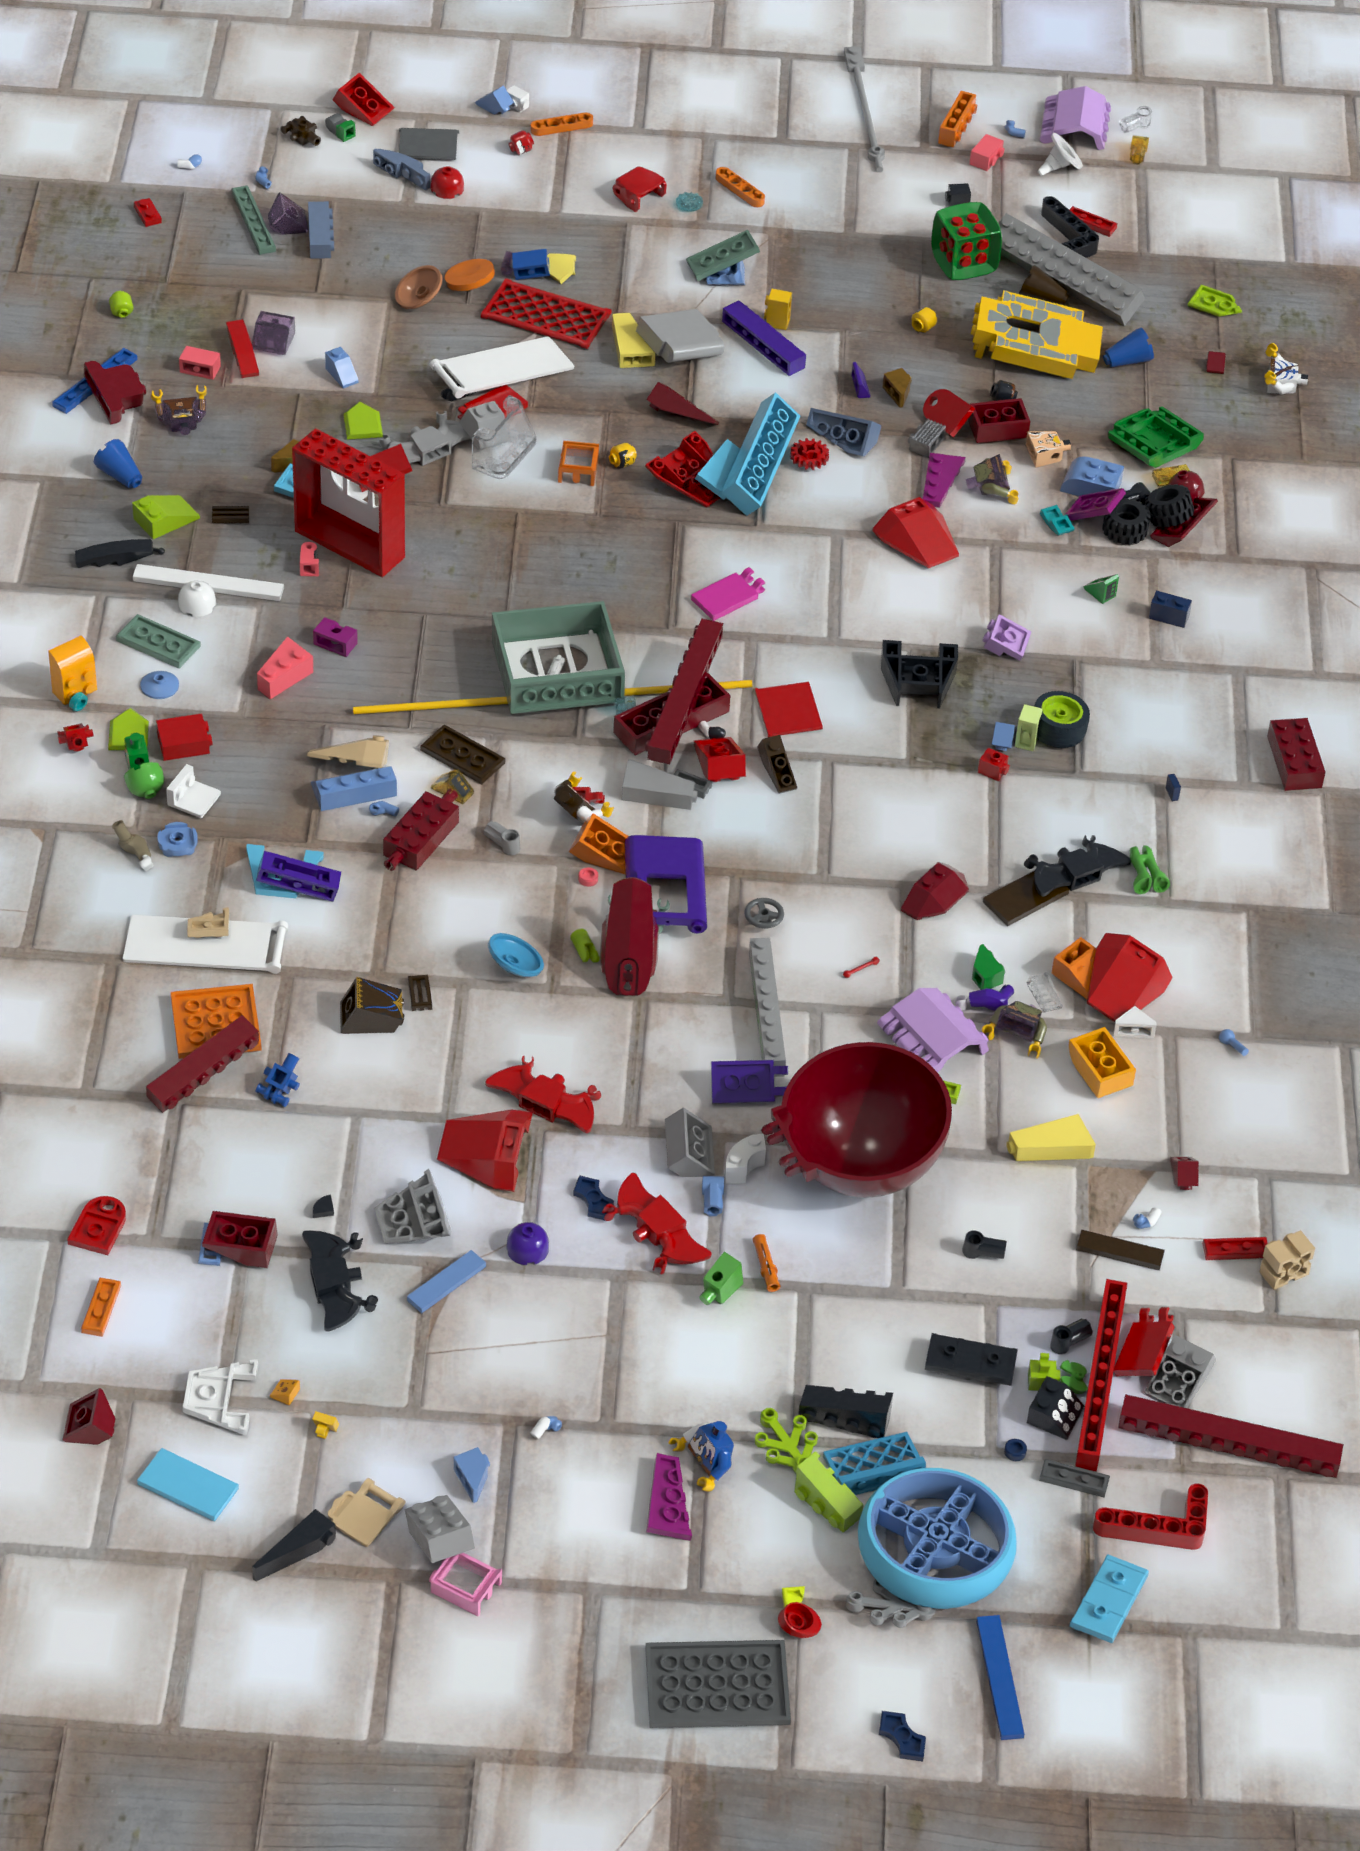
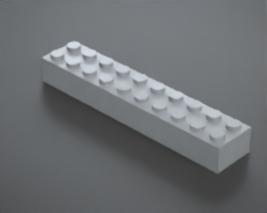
[998,213,1145,326]

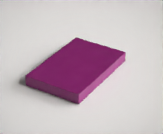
[1065,488,1126,521]

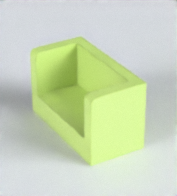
[1015,704,1042,751]

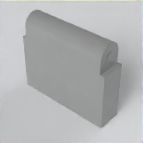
[636,309,724,363]

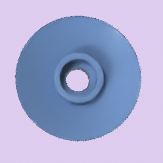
[141,671,179,699]

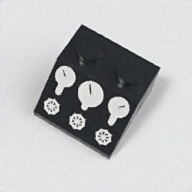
[1027,1376,1085,1440]

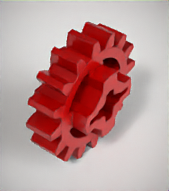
[790,438,829,470]

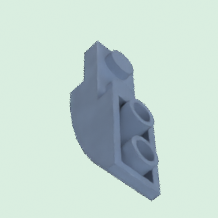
[373,148,430,191]

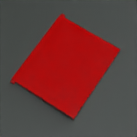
[755,681,823,737]

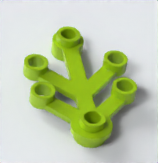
[755,1408,818,1473]

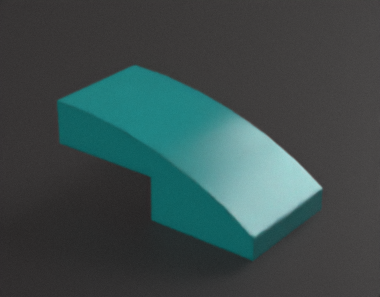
[1040,505,1075,536]

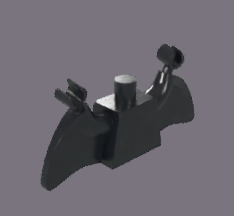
[1024,835,1131,897]
[302,1230,378,1332]

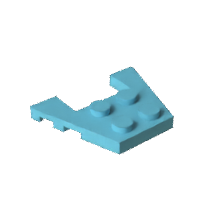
[246,844,324,898]

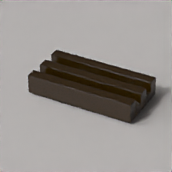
[212,506,249,523]
[408,975,432,1011]

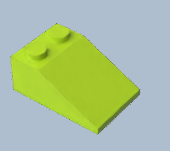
[132,495,200,539]

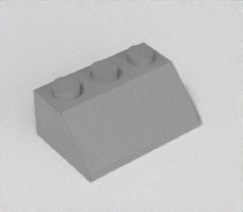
[665,1107,715,1177]

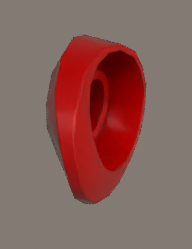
[778,1602,822,1638]

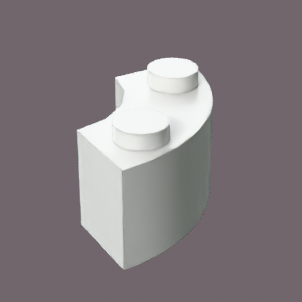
[725,1134,766,1184]

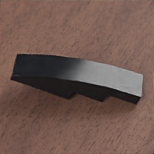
[75,539,153,568]

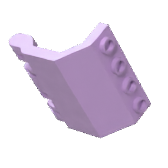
[1040,86,1111,150]
[877,988,989,1072]

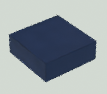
[1165,774,1181,802]

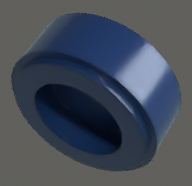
[1004,1439,1027,1461]

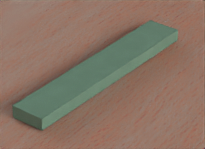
[231,185,276,255]

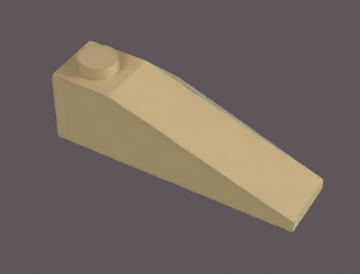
[307,735,389,768]

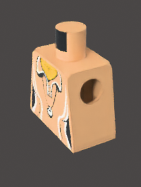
[1026,431,1071,468]

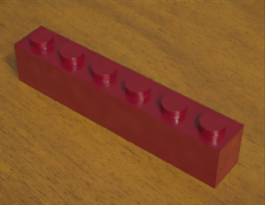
[146,1015,259,1113]

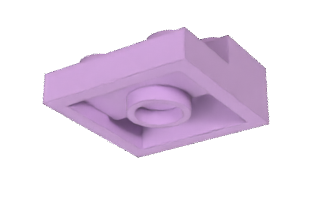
[982,614,1031,661]

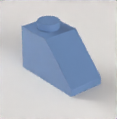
[475,85,514,115]
[325,346,359,389]
[992,722,1016,751]
[454,1447,490,1503]

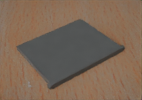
[399,128,459,160]

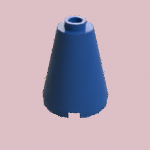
[1103,328,1154,367]
[93,439,142,488]

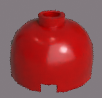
[431,166,464,199]

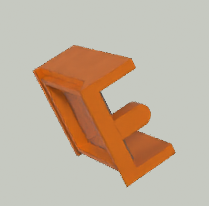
[558,440,599,486]

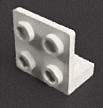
[166,764,221,818]

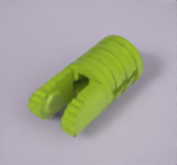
[570,928,600,963]

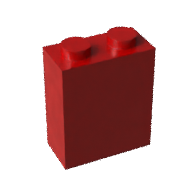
[156,713,213,761]

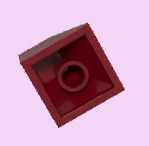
[62,1388,116,1445]

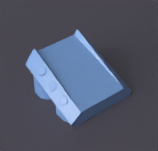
[707,261,745,285]

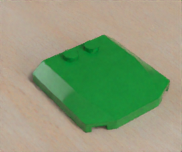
[1108,406,1204,468]

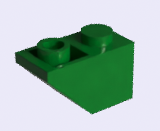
[972,944,1005,990]

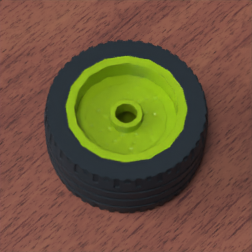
[1034,691,1090,748]

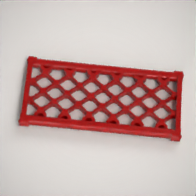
[481,278,612,349]

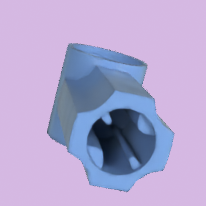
[702,1176,724,1216]

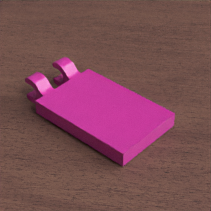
[691,567,765,621]

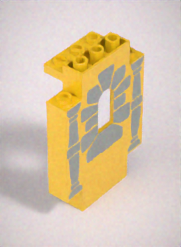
[971,290,1103,379]

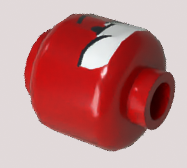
[508,130,534,155]

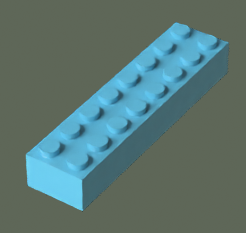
[721,392,800,516]

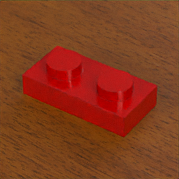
[134,198,162,227]

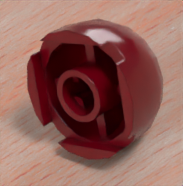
[1168,470,1205,503]

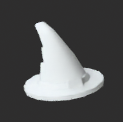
[1038,133,1083,176]

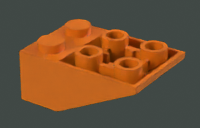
[1051,937,1096,999]

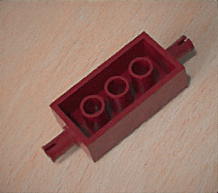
[383,788,459,871]

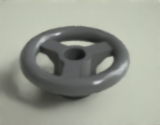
[744,898,784,929]

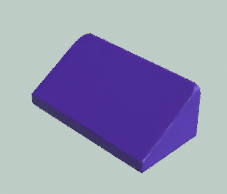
[851,362,871,398]

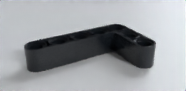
[1041,196,1099,258]

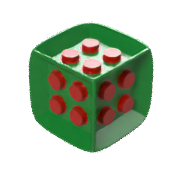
[931,202,1002,280]

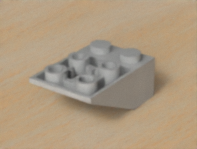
[1144,1335,1216,1408]

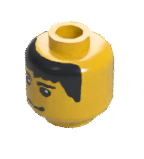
[609,443,637,469]

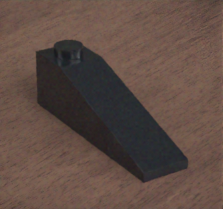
[252,1509,336,1581]

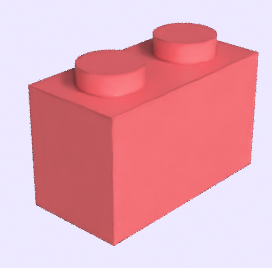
[969,134,1005,171]
[179,346,221,380]

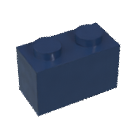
[1149,590,1192,628]

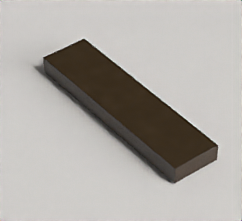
[1076,1229,1165,1271]

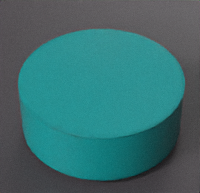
[69,692,88,712]

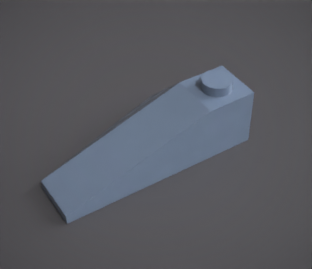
[806,408,882,457]

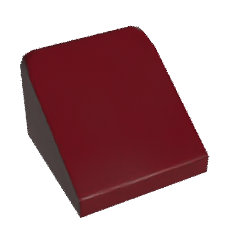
[1206,351,1226,374]

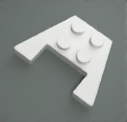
[183,1359,258,1435]

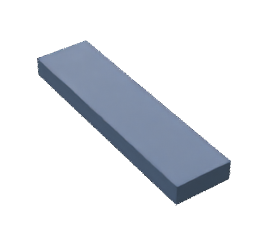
[407,1250,486,1314]

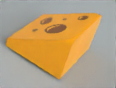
[270,1379,300,1405]

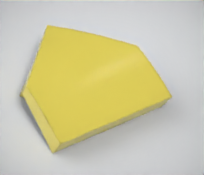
[547,253,576,284]

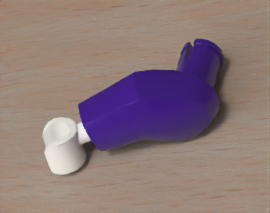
[956,984,1014,1011]

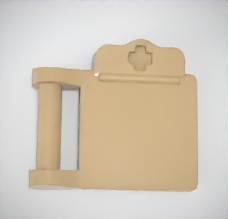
[328,1478,406,1547]

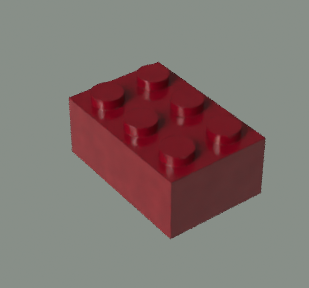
[968,398,1031,443]

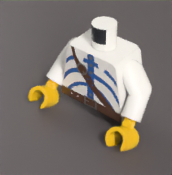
[1264,343,1308,395]

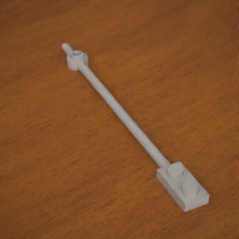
[844,46,885,172]

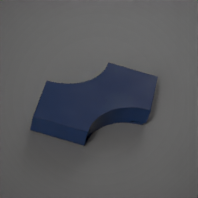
[573,1175,614,1221]
[879,1711,926,1762]

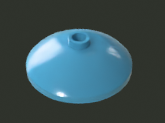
[488,933,544,977]

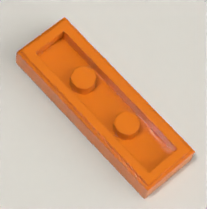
[81,1277,121,1337]

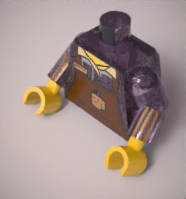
[151,385,207,435]

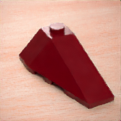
[646,382,719,425]

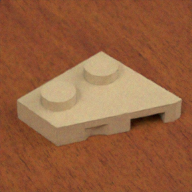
[187,907,229,938]

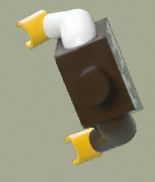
[553,771,614,824]

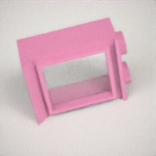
[429,1553,502,1616]

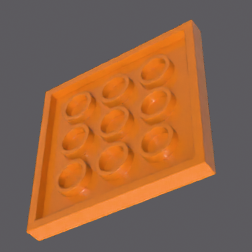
[171,984,262,1059]

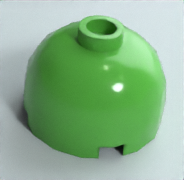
[124,762,165,799]

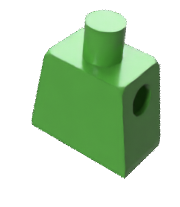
[699,1251,743,1305]

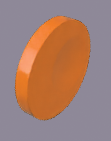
[445,259,495,291]

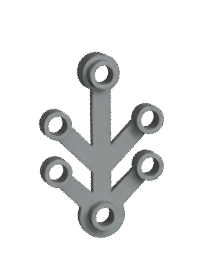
[846,1579,936,1628]

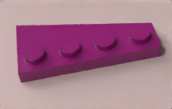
[923,453,966,508]
[646,1453,692,1541]

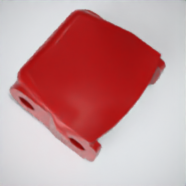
[612,166,667,212]

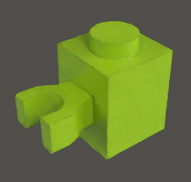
[1028,1353,1061,1391]

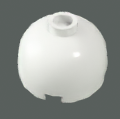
[178,580,216,617]

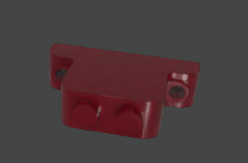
[83,361,146,425]

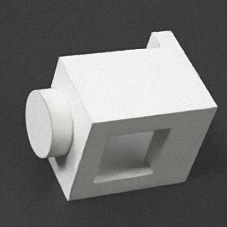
[507,85,529,113]

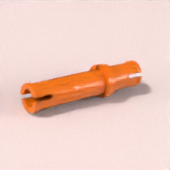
[753,1234,781,1292]

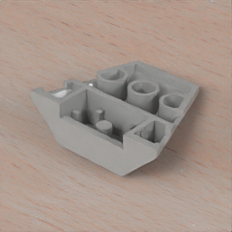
[374,1169,451,1244]

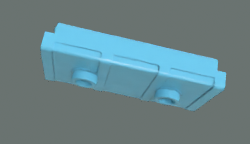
[1070,1554,1149,1643]

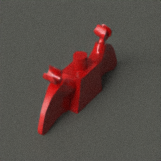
[485,1056,601,1133]
[602,1173,712,1275]

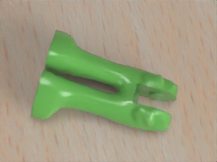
[1129,845,1170,894]

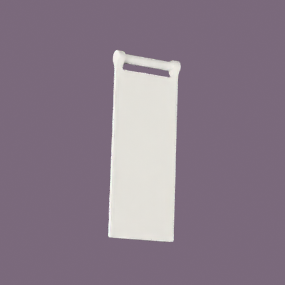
[429,336,574,398]
[123,915,288,974]

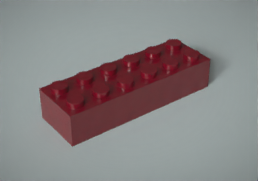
[613,673,731,756]

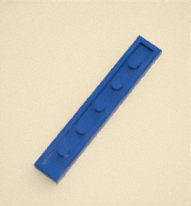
[52,348,138,414]
[976,1615,1025,1740]

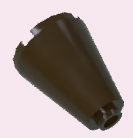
[1019,265,1069,305]

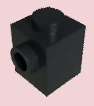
[945,183,971,206]

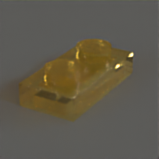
[1152,464,1190,487]

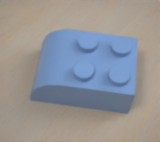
[1060,457,1124,496]

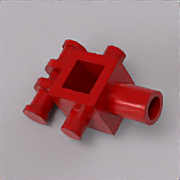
[57,723,94,751]

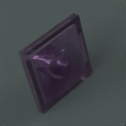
[268,192,308,235]

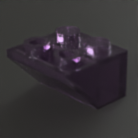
[252,311,295,355]

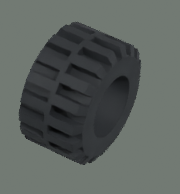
[1145,484,1194,527]
[1102,498,1150,545]

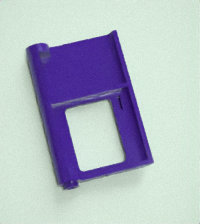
[625,835,707,934]

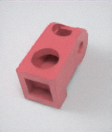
[300,542,319,576]

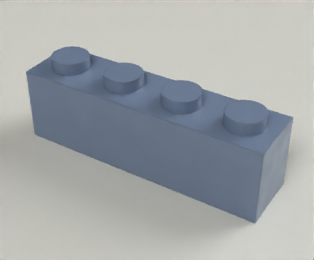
[308,201,334,259]

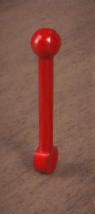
[843,956,880,978]

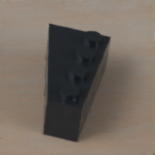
[798,1385,893,1438]

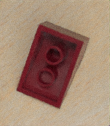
[202,1211,278,1268]

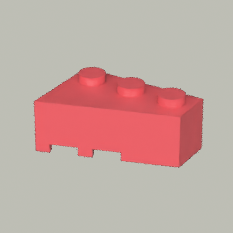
[257,636,313,699]

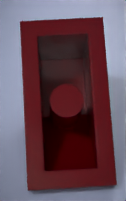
[1170,1157,1199,1190]

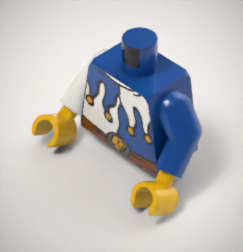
[668,1421,734,1492]

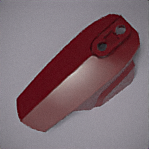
[600,877,659,996]

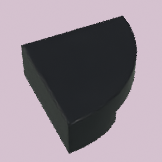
[313,1194,334,1218]

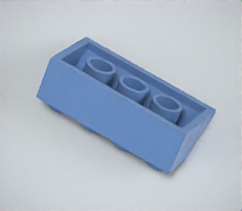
[311,766,397,811]

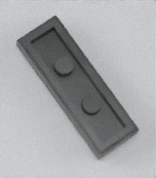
[1039,1459,1110,1498]

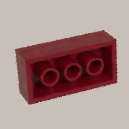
[1267,718,1326,791]

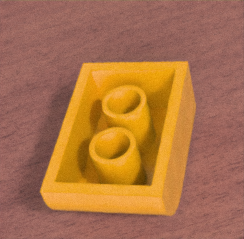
[48,635,97,705]
[1069,1027,1136,1098]

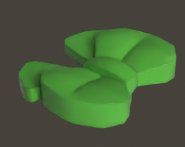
[1060,1360,1088,1394]

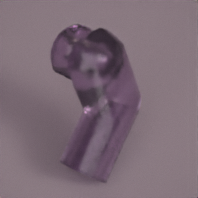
[500,250,513,276]

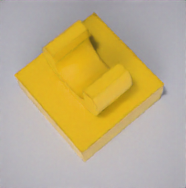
[312,1411,339,1439]

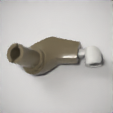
[112,820,154,872]

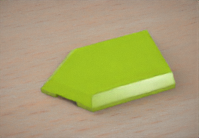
[1188,285,1242,317]
[343,401,383,440]
[108,707,149,750]

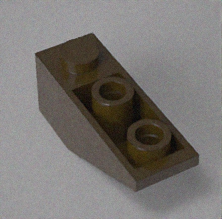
[757,735,798,794]

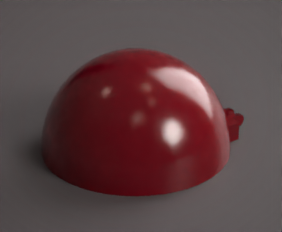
[761,1042,952,1198]

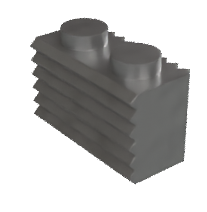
[908,419,946,458]

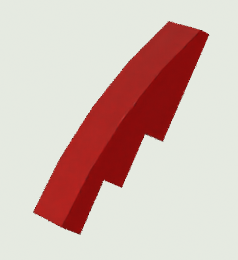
[226,319,259,378]

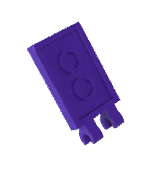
[711,1060,789,1103]

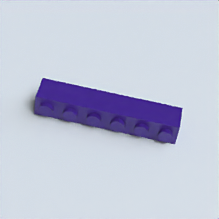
[722,300,806,376]

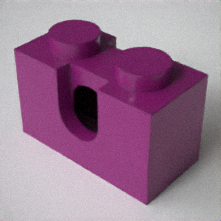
[313,617,358,657]

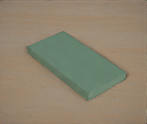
[686,230,760,281]
[116,614,201,669]

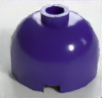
[506,1222,549,1265]

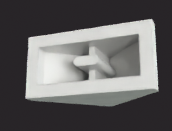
[1113,1006,1157,1038]

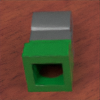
[325,113,356,142]

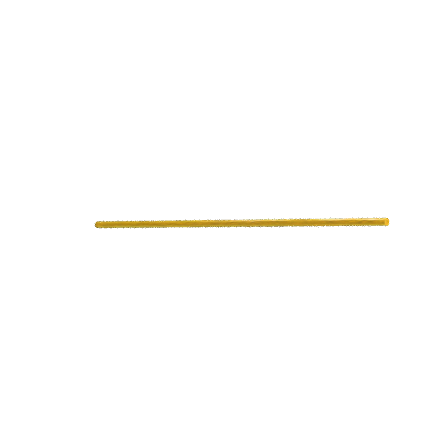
[353,680,752,715]

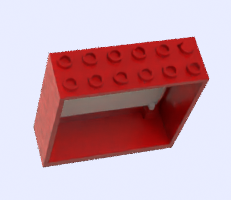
[292,428,405,578]

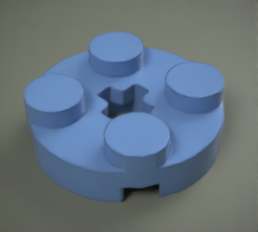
[157,822,198,857]

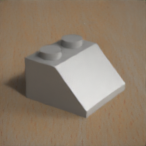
[459,401,507,449]

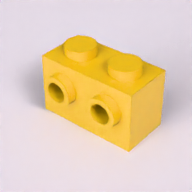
[764,289,792,330]

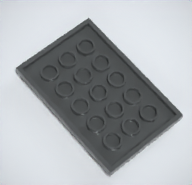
[645,1640,791,1728]

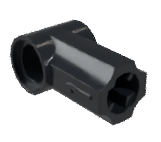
[1122,482,1151,505]
[962,1230,1007,1259]
[1050,1318,1093,1354]

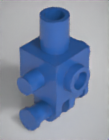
[255,1053,300,1107]

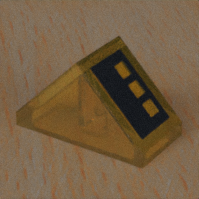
[431,769,474,804]

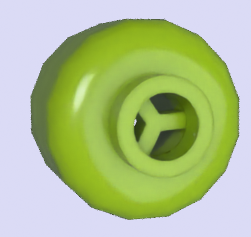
[109,291,134,318]

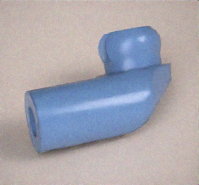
[369,801,399,817]

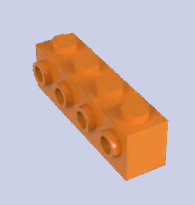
[938,91,978,148]

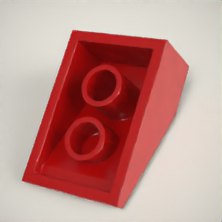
[332,73,395,126]
[694,737,746,782]

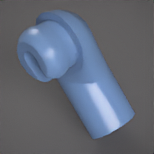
[1005,120,1026,138]
[255,166,272,189]

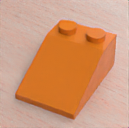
[569,813,629,875]

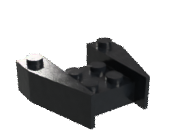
[881,640,958,709]

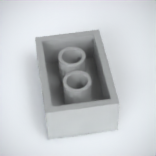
[405,1495,475,1563]

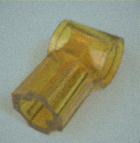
[1130,135,1149,165]

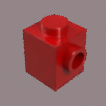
[978,748,1010,781]

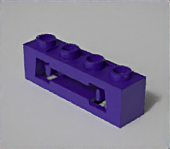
[256,851,341,902]

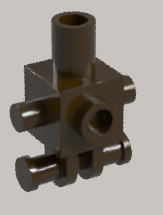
[280,116,321,146]

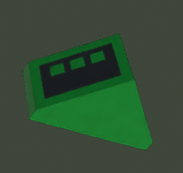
[1083,574,1119,604]

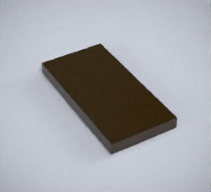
[420,724,505,785]
[983,870,1070,926]

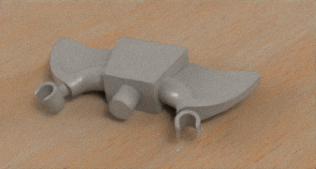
[379,411,471,466]

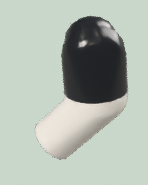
[698,721,726,739]

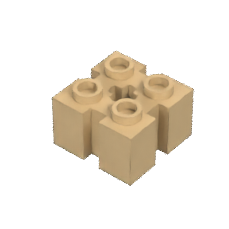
[1259,1230,1315,1290]

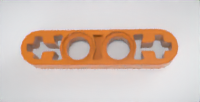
[531,112,593,136]
[715,167,765,207]

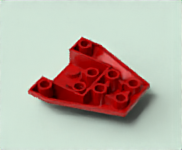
[645,431,720,508]
[872,497,959,568]
[1087,933,1173,1022]
[437,1109,533,1192]

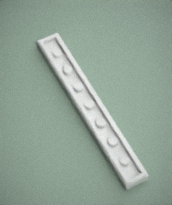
[133,564,284,601]

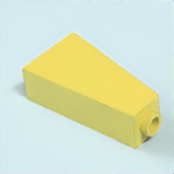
[612,313,655,368]
[1007,1114,1096,1161]

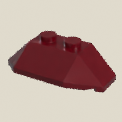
[901,862,969,920]

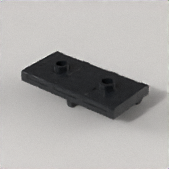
[925,1333,1018,1386]

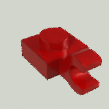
[572,787,605,804]

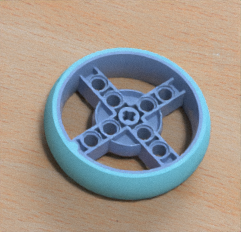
[858,1468,1017,1609]

